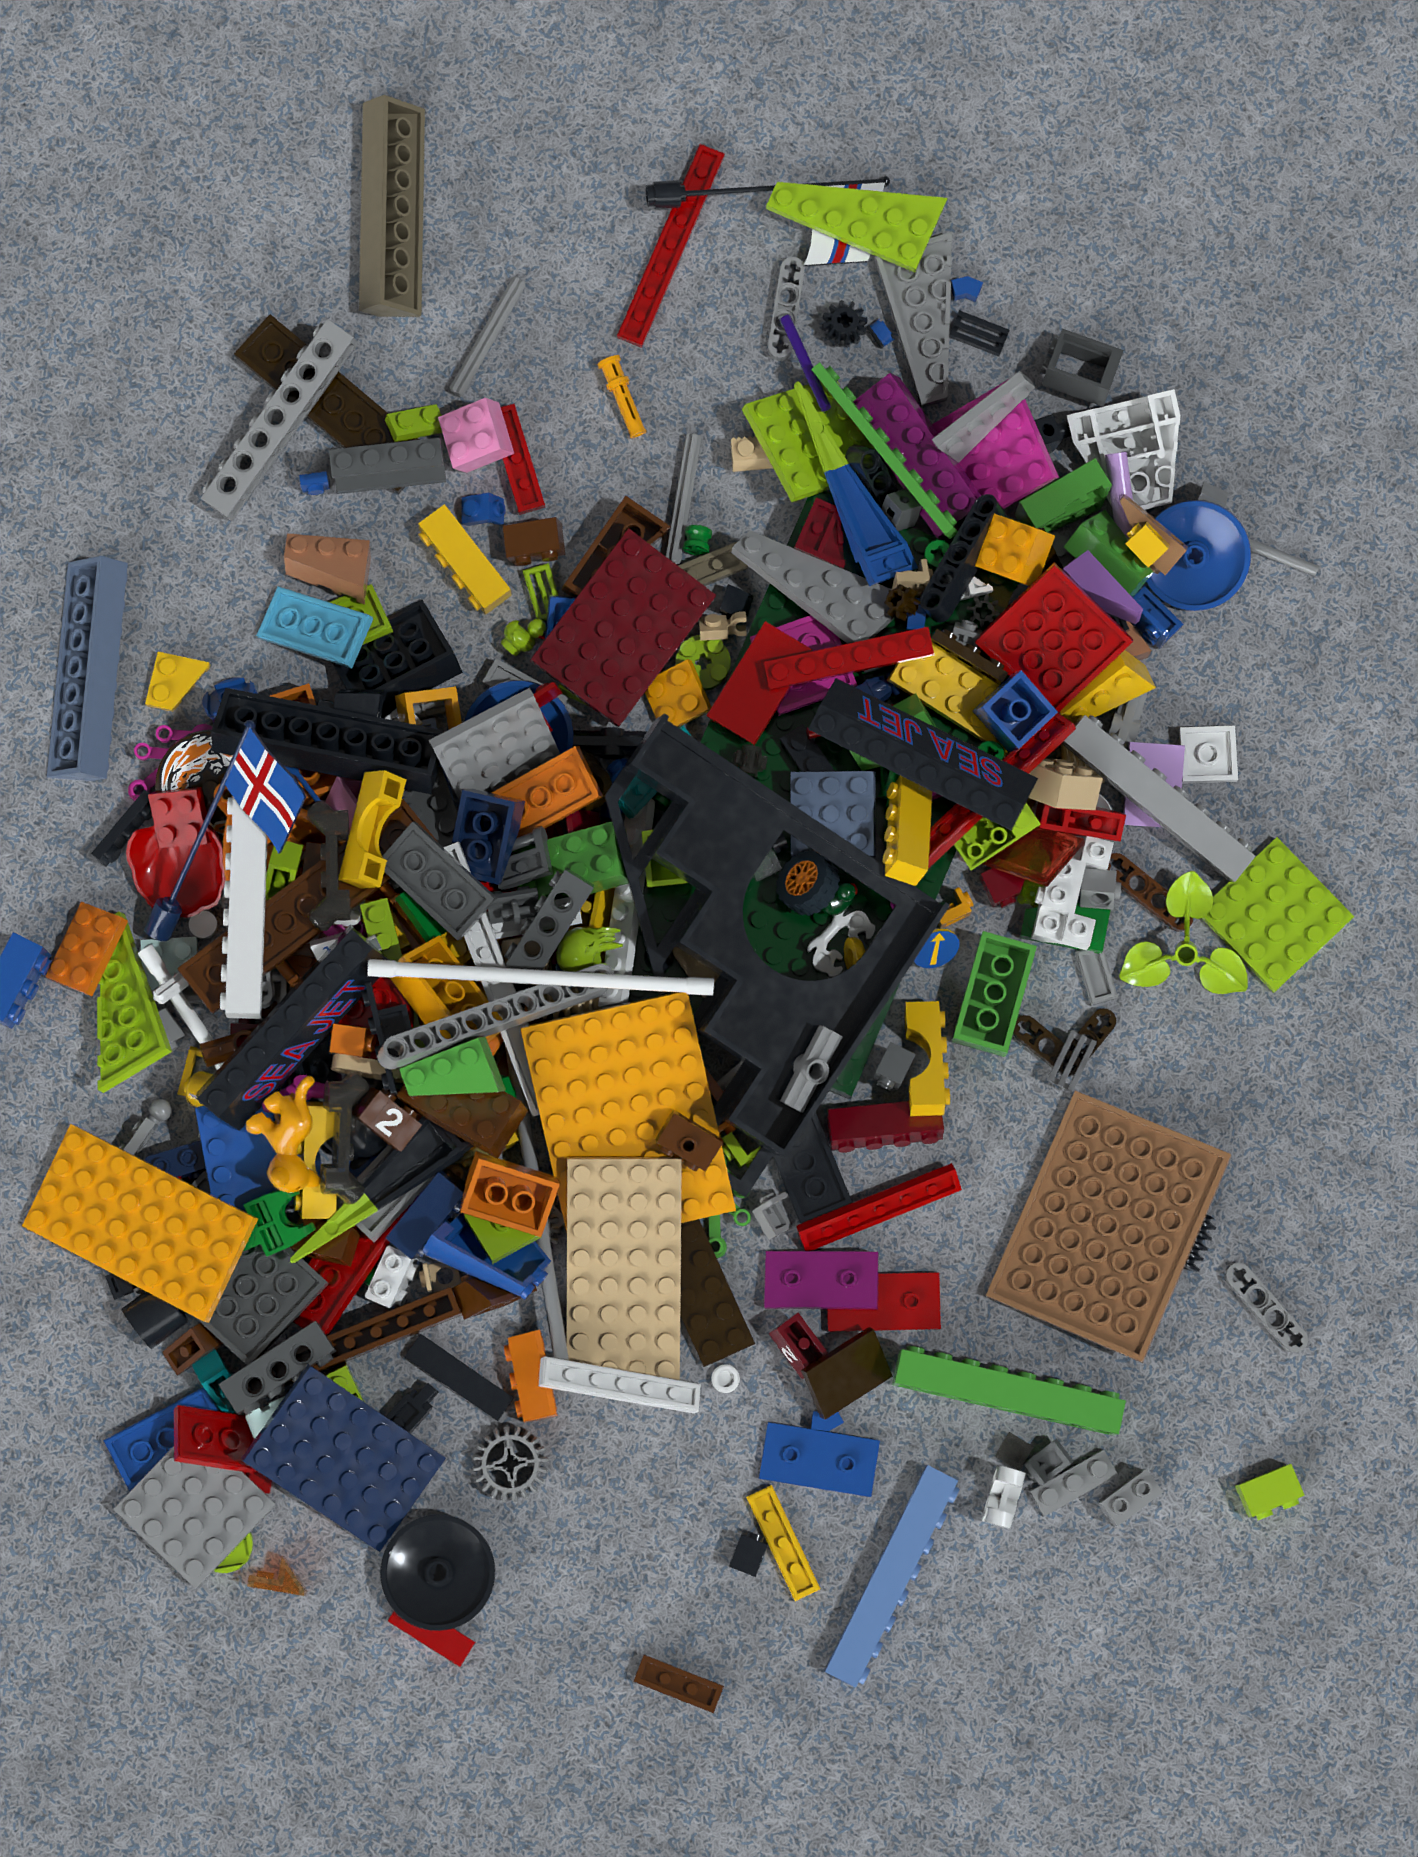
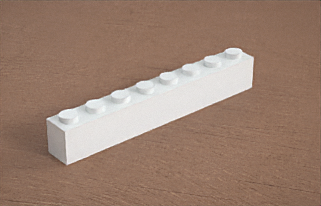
[220,797,268,1019]

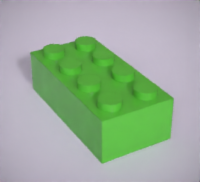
[512,822,628,900]
[951,931,1037,1057]

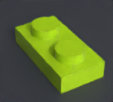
[385,404,442,442]

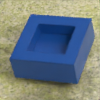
[299,471,330,495]

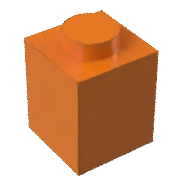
[330,1024,376,1057]

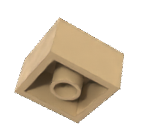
[1029,759,1103,810]

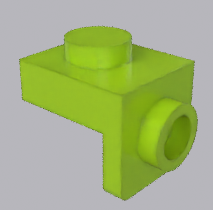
[722,1132,761,1169]

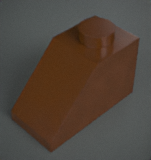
[162,1323,223,1376]

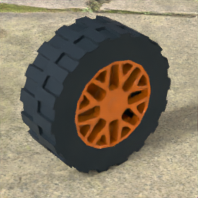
[776,850,840,916]

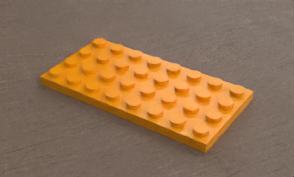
[22,1124,258,1323]

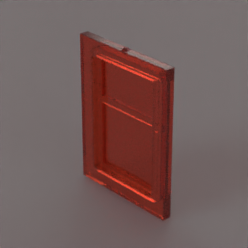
[982,826,1085,887]

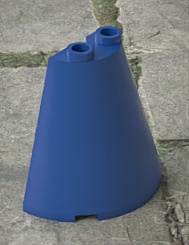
[422,1212,551,1300]

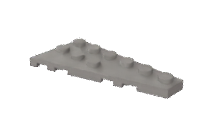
[874,232,952,407]
[731,531,894,644]

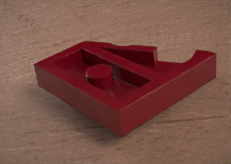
[794,497,845,569]

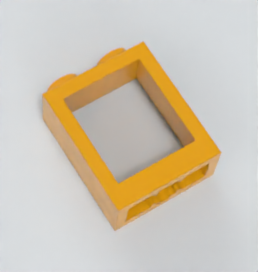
[395,686,462,730]

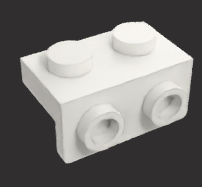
[365,1246,419,1310]

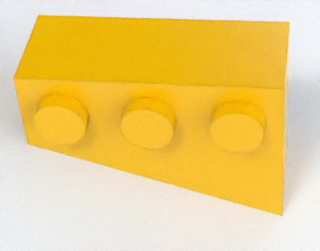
[1060,650,1156,723]

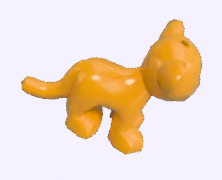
[246,1076,321,1193]

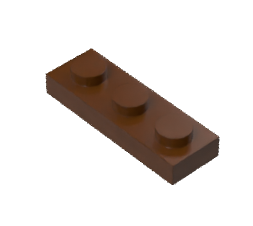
[633,1655,724,1714]

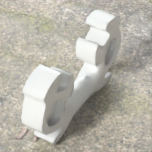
[807,910,875,978]

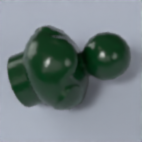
[821,882,857,916]

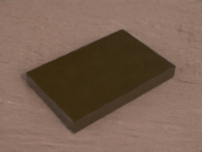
[801,1327,893,1420]

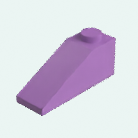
[1063,550,1143,624]

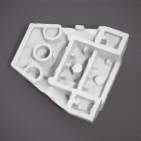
[1067,389,1180,510]

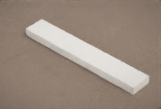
[538,1356,701,1414]

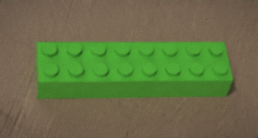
[892,1346,1126,1436]

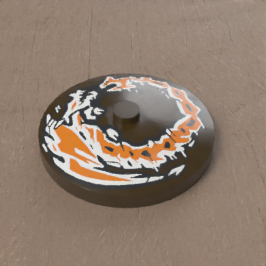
[155,730,233,840]

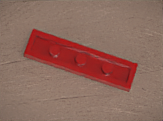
[501,403,546,515]

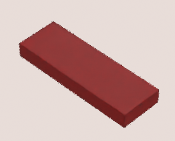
[388,1611,476,1667]

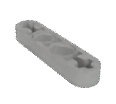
[768,257,805,361]
[1224,1263,1308,1353]

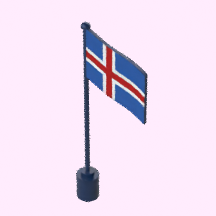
[144,720,307,941]

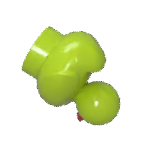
[500,619,547,656]

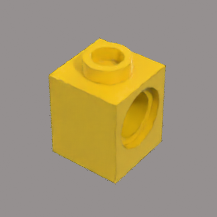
[1125,522,1170,568]

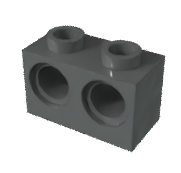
[873,1042,916,1092]

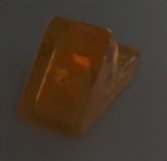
[247,1557,307,1596]

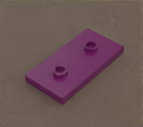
[764,1251,879,1309]

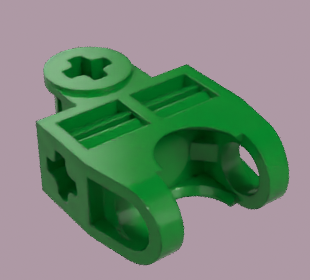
[243,1190,316,1257]

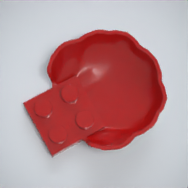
[126,787,226,918]

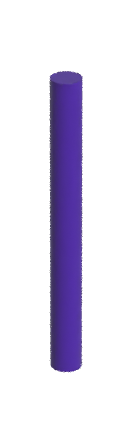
[780,315,831,412]

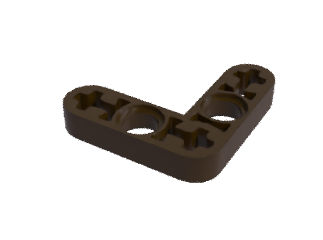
[1013,1008,1116,1077]

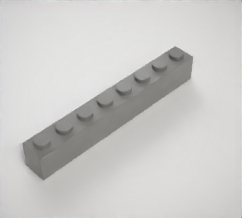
[1061,715,1255,882]

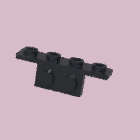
[361,981,416,1096]

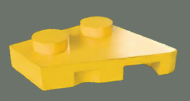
[145,652,211,712]

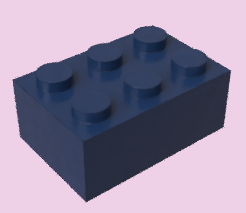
[386,1169,466,1260]

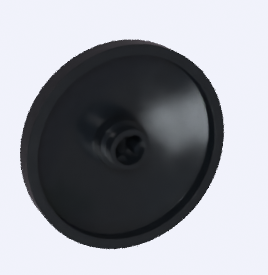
[380,1515,496,1631]

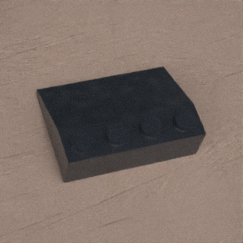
[332,599,463,715]

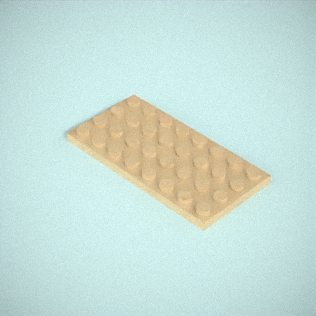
[566,1157,682,1380]

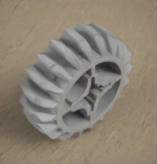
[472,1425,549,1503]

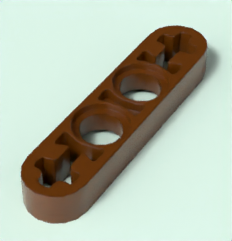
[1107,853,1194,932]

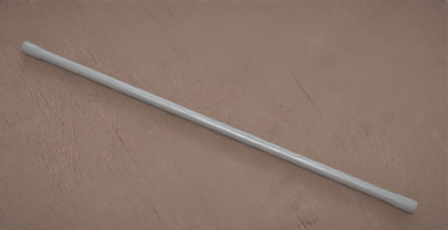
[500,946,569,1361]

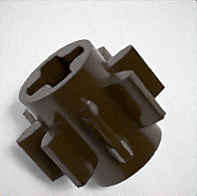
[884,584,920,621]

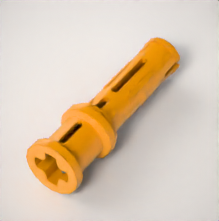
[597,355,647,439]

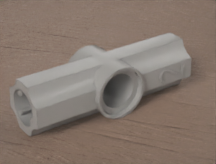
[1107,692,1148,750]
[780,1025,842,1113]

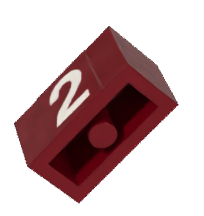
[768,1312,828,1379]

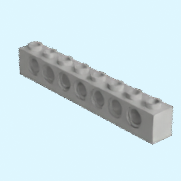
[201,319,358,521]

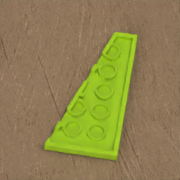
[766,182,948,273]
[97,911,172,1093]

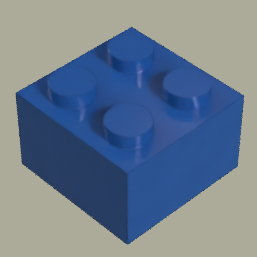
[972,670,1058,753]

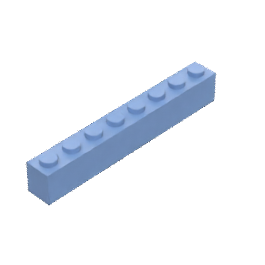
[824,1465,960,1688]

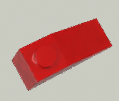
[1035,801,1126,842]

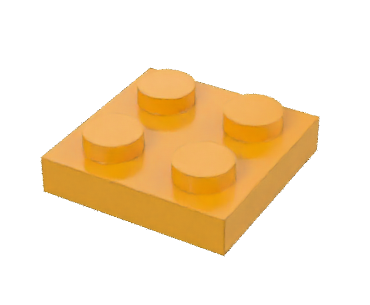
[645,659,712,727]

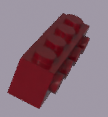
[827,1101,944,1153]

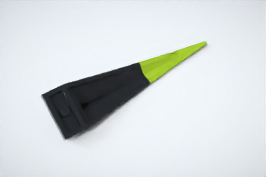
[290,1116,474,1263]

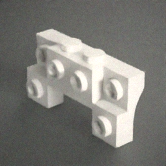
[1031,831,1114,950]

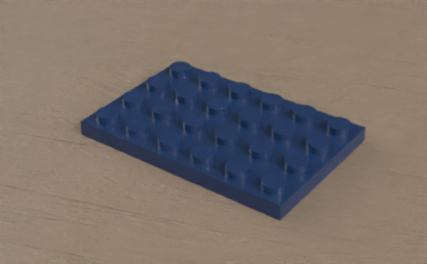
[241,1364,446,1552]

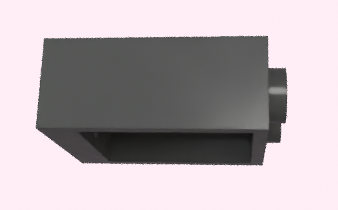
[1040,328,1124,407]

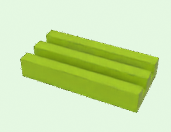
[523,563,559,621]

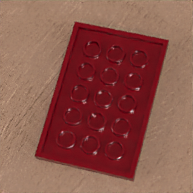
[529,528,717,727]

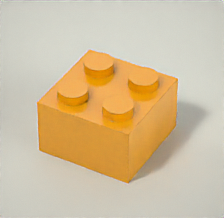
[975,513,1055,586]

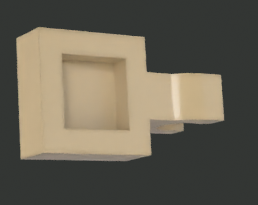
[699,611,747,641]

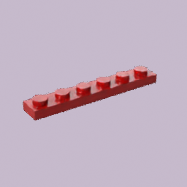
[764,627,934,690]
[796,1163,962,1251]

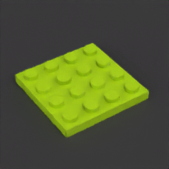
[742,381,875,502]
[1202,837,1354,993]

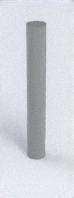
[1249,539,1319,576]

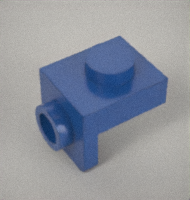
[462,493,506,526]

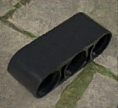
[845,444,898,517]

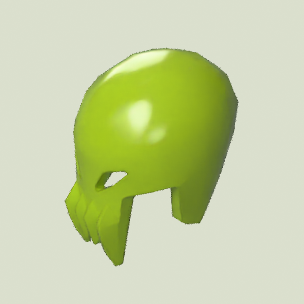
[556,927,623,972]

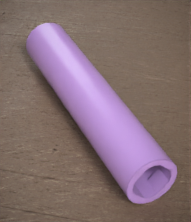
[1105,452,1133,539]

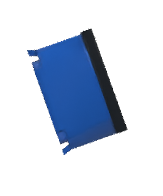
[866,318,895,349]

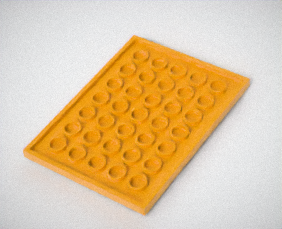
[520,992,736,1232]

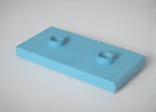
[256,586,373,669]

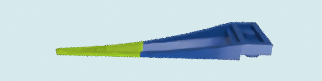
[794,381,918,587]

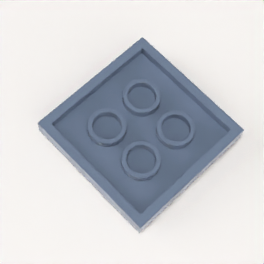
[791,771,876,856]

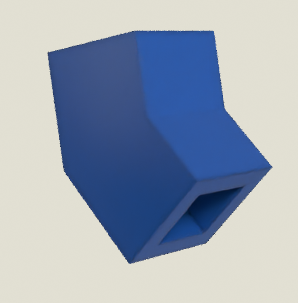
[951,276,983,302]
[906,598,926,630]
[811,1411,844,1432]

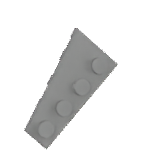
[932,371,1035,463]

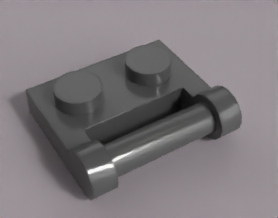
[498,826,553,891]

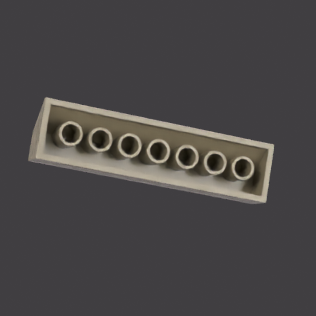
[359,95,425,317]

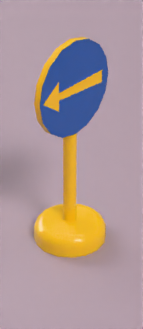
[844,929,959,969]

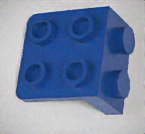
[1131,586,1184,649]

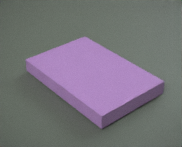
[1123,742,1185,827]

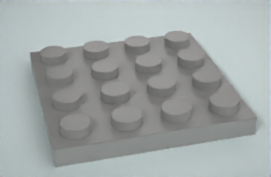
[429,688,560,802]
[113,1446,276,1589]

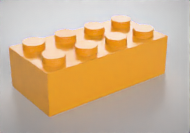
[390,936,503,1043]

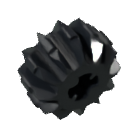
[821,300,868,348]

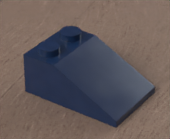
[452,789,525,885]

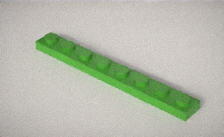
[811,362,958,539]

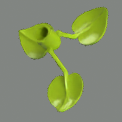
[1119,871,1248,994]

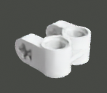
[982,1466,1026,1529]

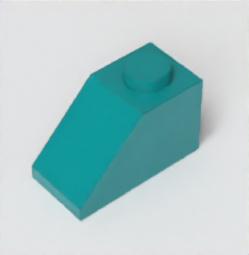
[191,1350,237,1414]

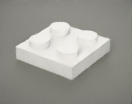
[1179,726,1238,784]

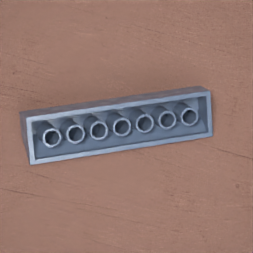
[47,556,128,781]

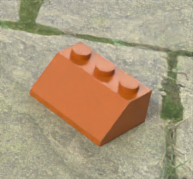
[460,1151,560,1237]
[504,1330,558,1423]

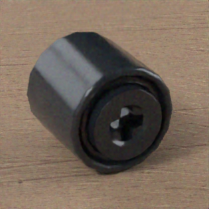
[121,1291,188,1349]

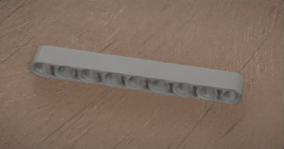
[377,964,614,1070]

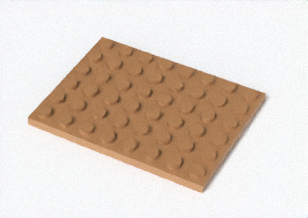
[986,1091,1232,1363]

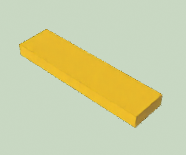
[746,1485,821,1601]

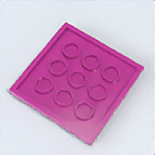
[932,379,1059,509]

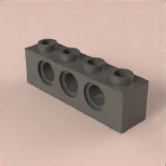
[504,868,594,970]
[218,1321,336,1416]

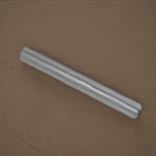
[450,277,525,397]
[665,433,702,565]

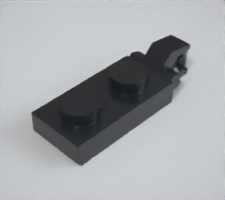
[386,1383,439,1433]

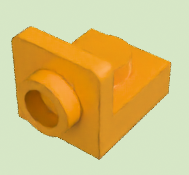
[938,887,973,929]

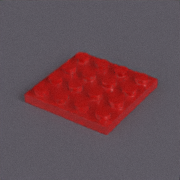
[975,562,1133,713]

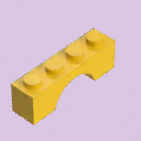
[338,770,406,889]
[904,1001,950,1116]
[293,1101,340,1219]

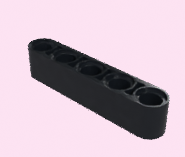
[920,494,1007,623]

